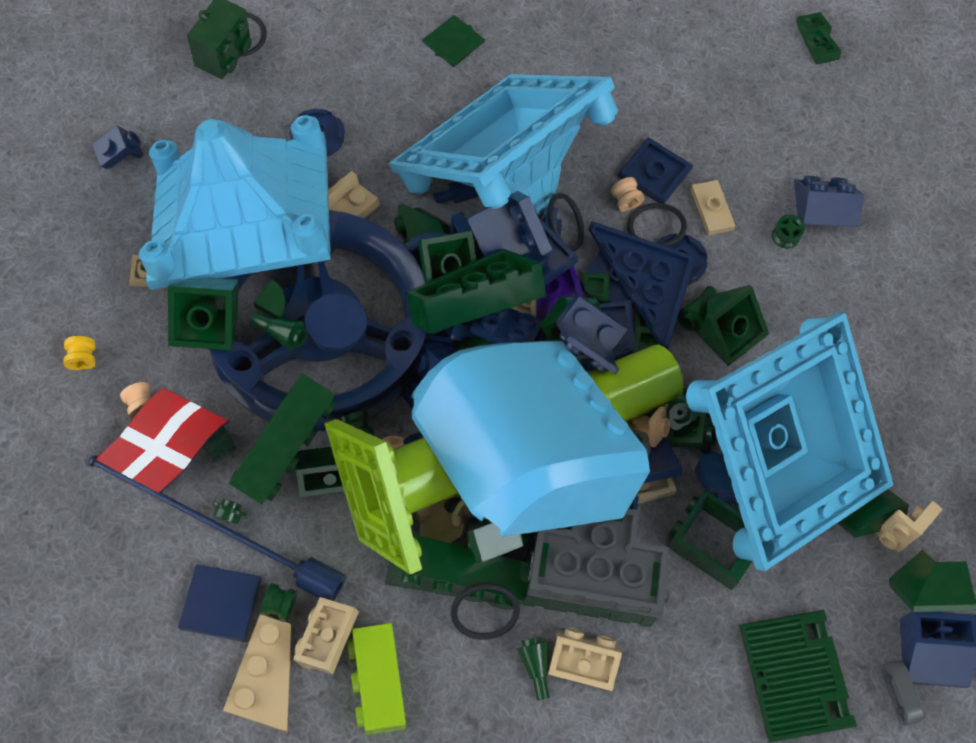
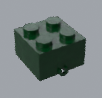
[187,0,252,80]

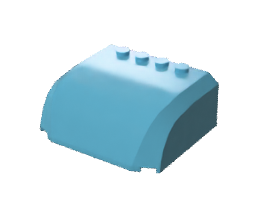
[412,341,650,537]

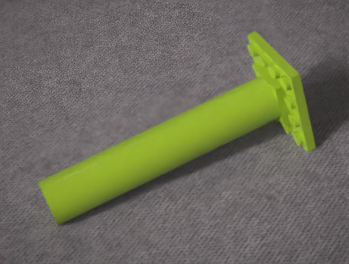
[324,344,684,575]

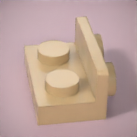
[328,171,380,219]
[876,501,943,552]
[293,597,359,675]
[548,627,622,691]

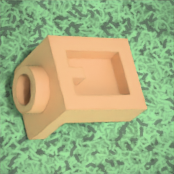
[627,406,670,448]

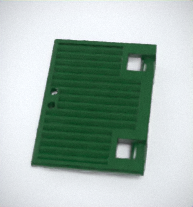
[739,610,857,743]

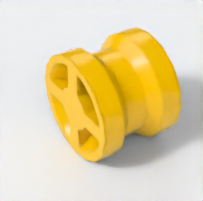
[63,336,96,370]

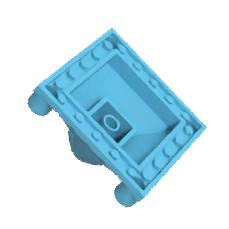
[388,74,619,218]
[139,115,331,290]
[686,313,894,571]

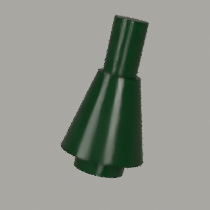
[678,286,716,331]
[250,312,306,351]
[516,637,550,701]

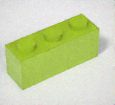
[347,623,406,736]

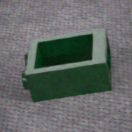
[668,490,752,590]

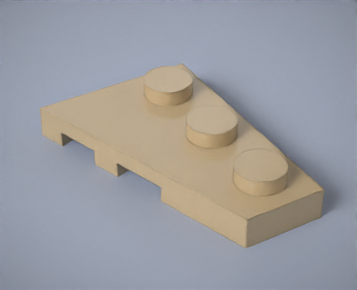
[223,614,292,733]

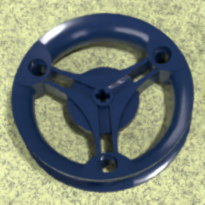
[209,210,427,431]

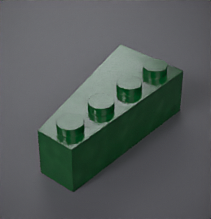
[406,249,546,334]
[228,373,336,505]
[385,534,531,610]

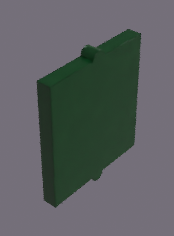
[422,15,485,67]

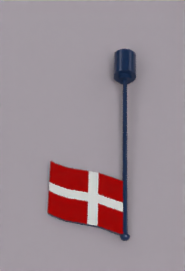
[88,388,346,601]

